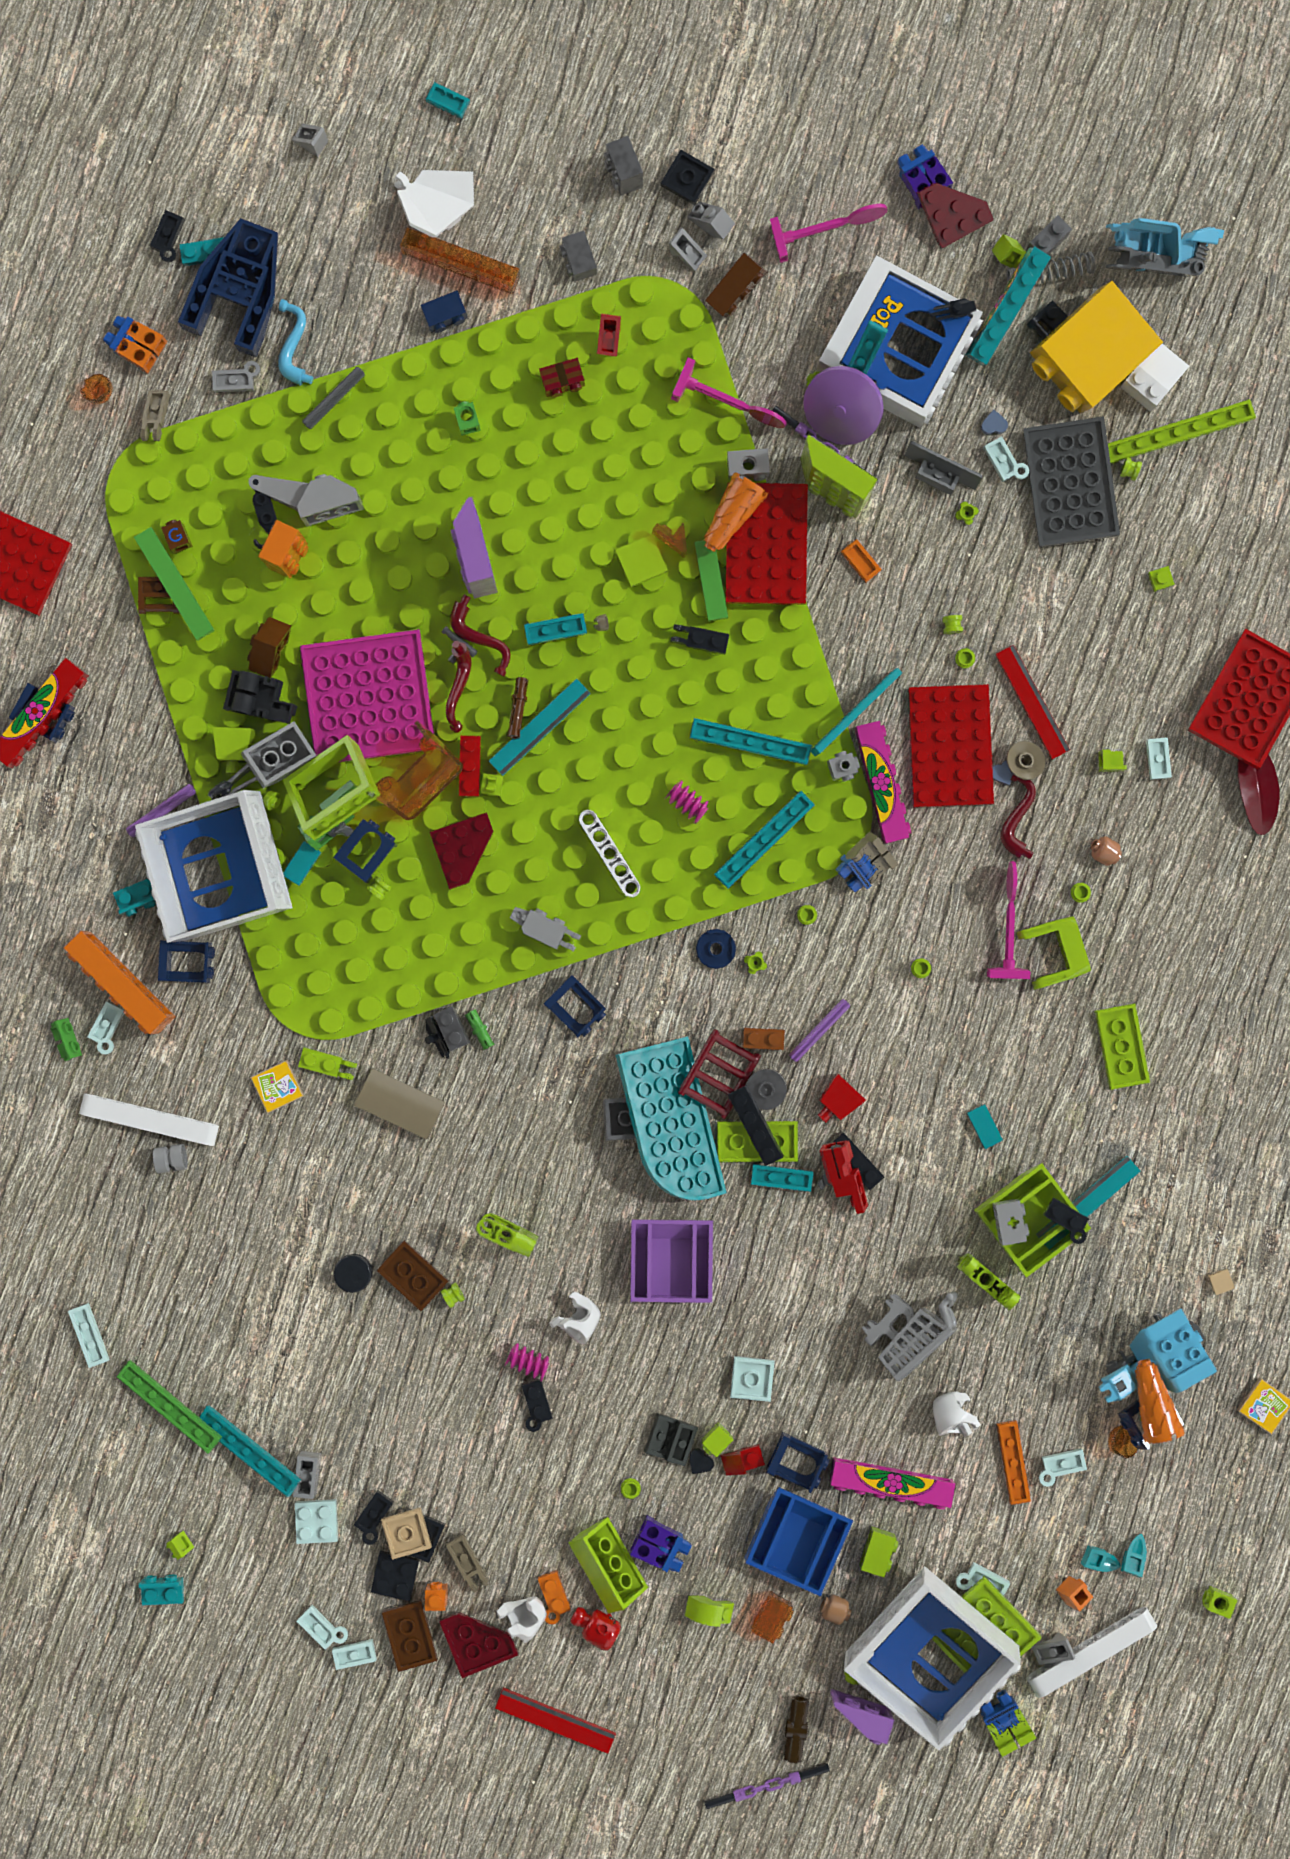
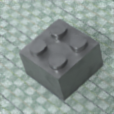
[604,136,643,196]
[603,1098,636,1141]

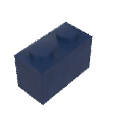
[421,290,468,333]

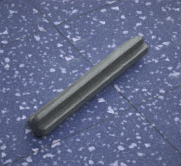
[303,367,365,429]

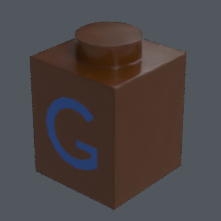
[161,520,193,554]

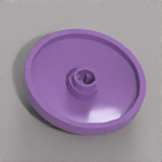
[803,366,883,445]

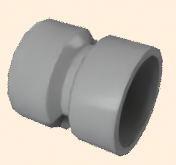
[153,1144,188,1174]

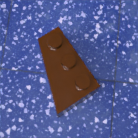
[705,253,768,318]

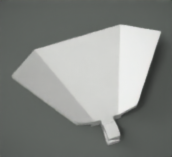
[394,170,474,237]

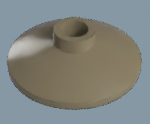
[1007,741,1046,780]

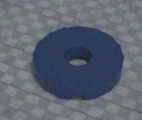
[696,929,736,969]

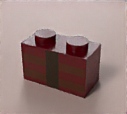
[539,357,585,398]

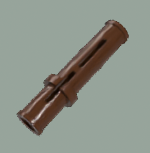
[507,677,529,739]

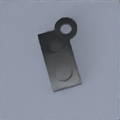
[150,210,185,263]
[1043,1197,1089,1244]
[522,1379,553,1432]
[354,1490,394,1545]

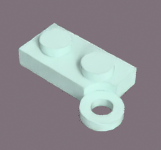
[983,436,1029,482]
[88,1001,124,1054]
[1039,1448,1087,1487]
[956,1562,1010,1596]
[297,1605,348,1650]

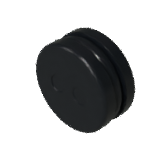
[334,1254,373,1293]

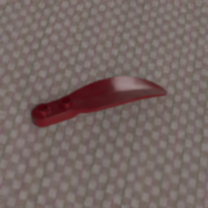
[1237,754,1280,835]

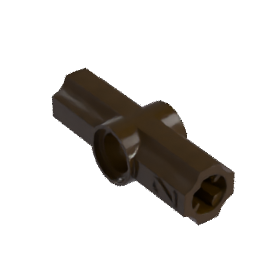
[784,1696,809,1764]

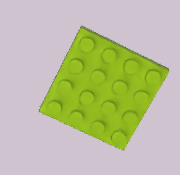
[932,1576,1042,1673]

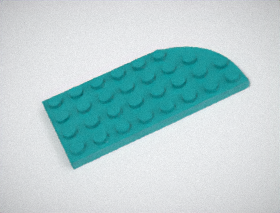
[615,1036,727,1201]

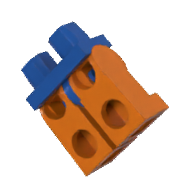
[103,316,168,374]

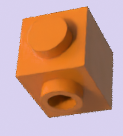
[1056,1576,1093,1612]
[425,1582,448,1611]

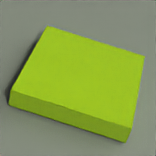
[615,534,668,588]

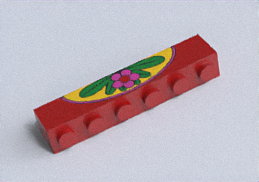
[0,658,89,768]

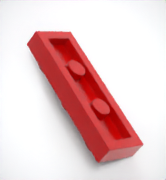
[459,735,481,797]

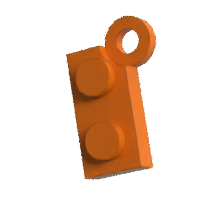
[538,1570,571,1625]

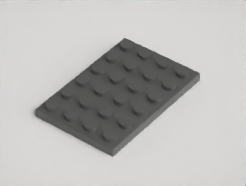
[1023,416,1120,548]

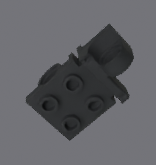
[223,670,297,724]

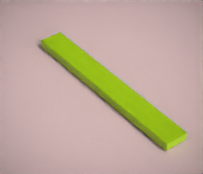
[1108,399,1256,464]

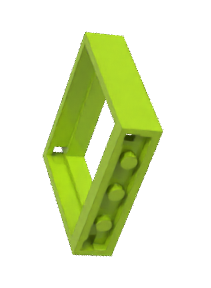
[283,735,380,841]

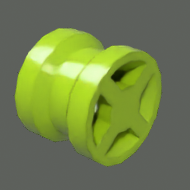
[1119,457,1142,481]
[942,615,964,634]
[366,876,392,901]
[441,1283,465,1308]

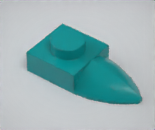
[1120,1534,1147,1578]
[1080,1545,1121,1572]

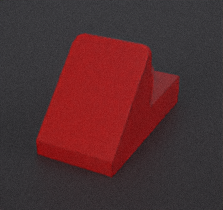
[597,314,621,357]
[720,1444,765,1476]

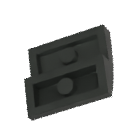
[644,1413,698,1466]

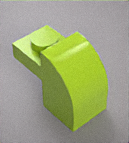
[684,1595,734,1627]

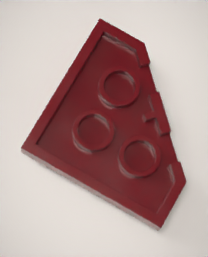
[916,183,994,249]
[430,812,494,890]
[439,1612,519,1679]

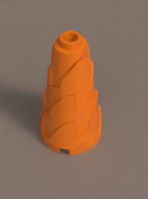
[704,472,768,552]
[1135,1359,1185,1444]

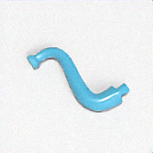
[278,299,313,385]

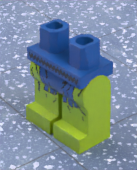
[980,1689,1037,1757]

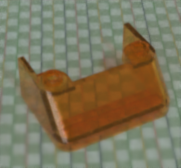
[376,721,463,820]

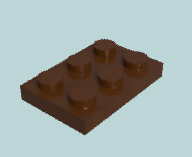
[376,1240,449,1311]
[382,1600,438,1672]

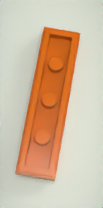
[996,1420,1031,1505]

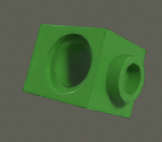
[454,401,481,436]

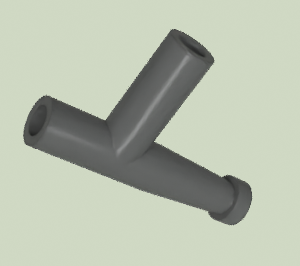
[442,626,478,665]

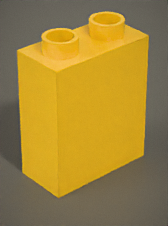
[1029,281,1164,413]

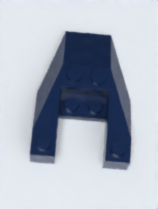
[178,218,278,358]

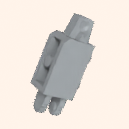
[510,907,581,951]

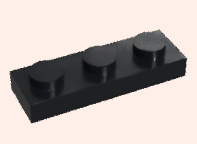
[832,1132,885,1190]

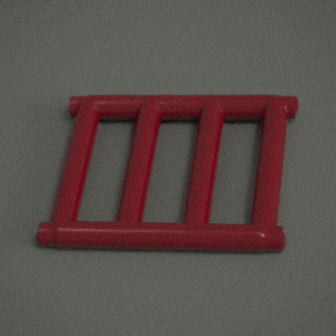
[678,1029,761,1119]

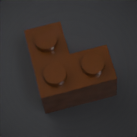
[247,617,291,678]

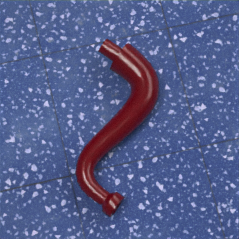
[450,594,511,677]
[446,641,472,733]
[1000,774,1036,859]

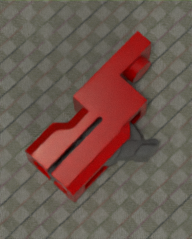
[818,1141,868,1214]

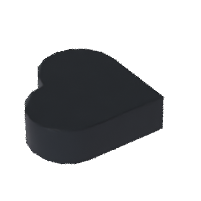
[690,1448,714,1474]

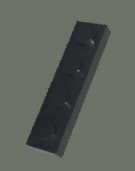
[728,1085,784,1166]

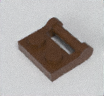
[138,577,180,614]

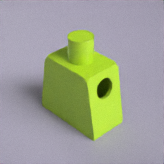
[213,727,255,774]

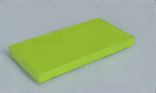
[1095,1003,1150,1090]
[717,1121,798,1162]

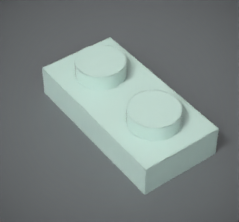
[1146,738,1172,780]
[332,1639,377,1670]

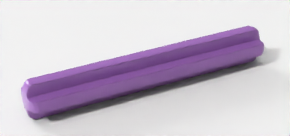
[126,784,196,837]
[789,999,850,1062]

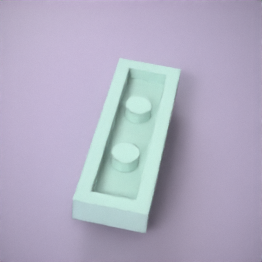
[68,1303,110,1368]

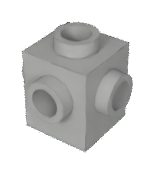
[827,751,860,782]

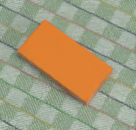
[841,539,882,583]

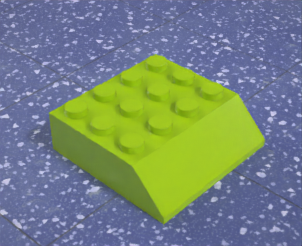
[800,435,878,518]
[974,1163,1091,1278]

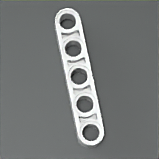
[579,810,640,898]

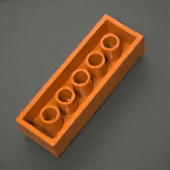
[64,931,176,1034]

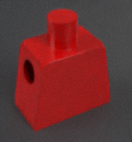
[817,1073,866,1123]

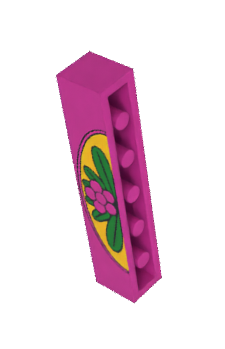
[854,721,911,845]
[829,1457,955,1510]

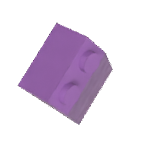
[830,1689,894,1745]

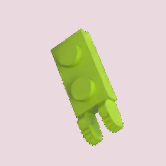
[298,1047,357,1080]

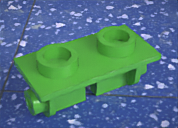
[50,1018,82,1061]

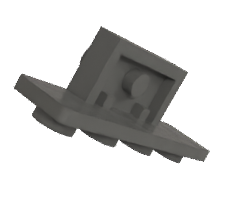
[904,441,983,495]

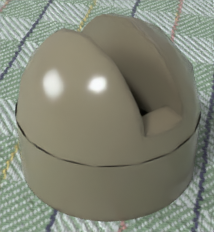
[593,614,609,631]

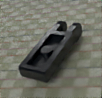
[671,624,729,655]

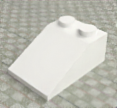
[1121,344,1189,412]

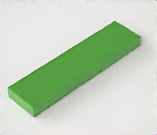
[694,540,728,622]

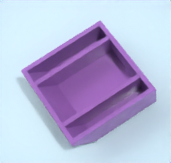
[451,497,498,598]
[631,1219,713,1303]

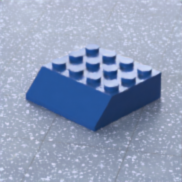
[745,1487,853,1597]

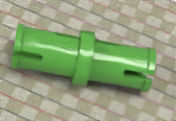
[465,1009,495,1051]

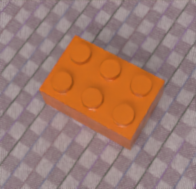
[258,520,309,579]

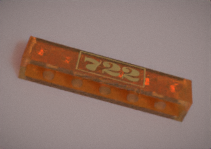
[400,227,521,295]

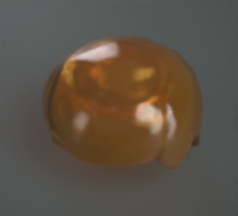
[80,374,113,404]
[1108,1425,1138,1459]

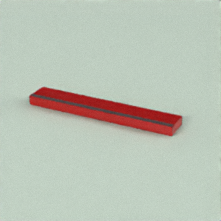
[995,645,1070,760]
[495,1687,616,1754]

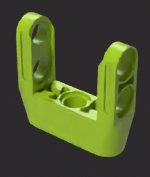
[1016,916,1091,990]
[477,1213,539,1257]
[957,1253,1021,1310]

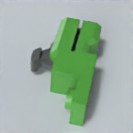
[297,780,358,851]

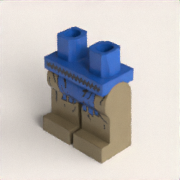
[836,832,899,892]

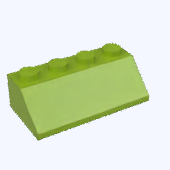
[568,1517,648,1614]

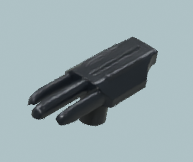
[931,298,976,320]
[425,1016,450,1059]

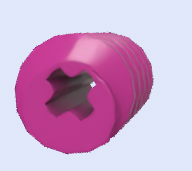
[665,780,709,824]
[505,1343,549,1382]

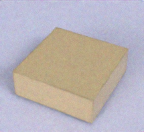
[1207,1269,1235,1295]

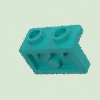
[113,878,156,917]
[139,1574,184,1605]

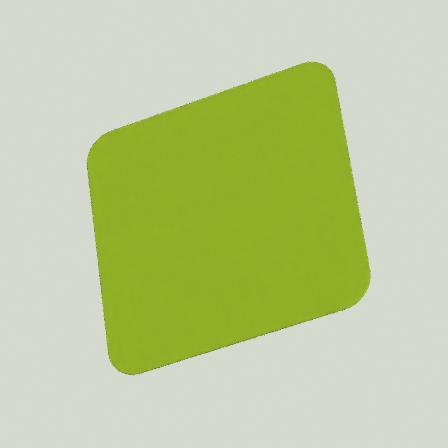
[105,276,873,1040]

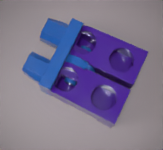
[897,144,953,210]
[630,1515,692,1572]

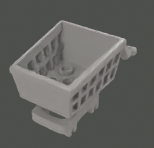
[862,1292,958,1381]

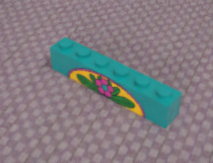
[965,246,1051,365]

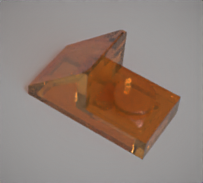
[652,523,687,558]

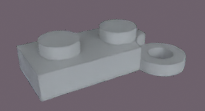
[212,361,260,393]

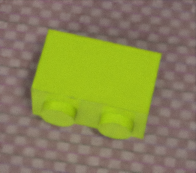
[859,1526,898,1578]

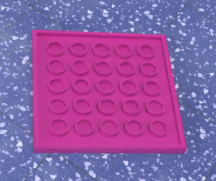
[300,629,436,763]

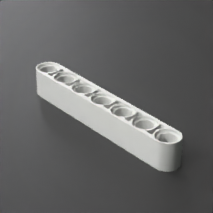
[79,1094,219,1146]
[1026,1607,1157,1698]

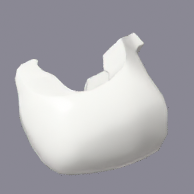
[549,1292,601,1344]
[933,1391,980,1437]
[496,1597,547,1643]

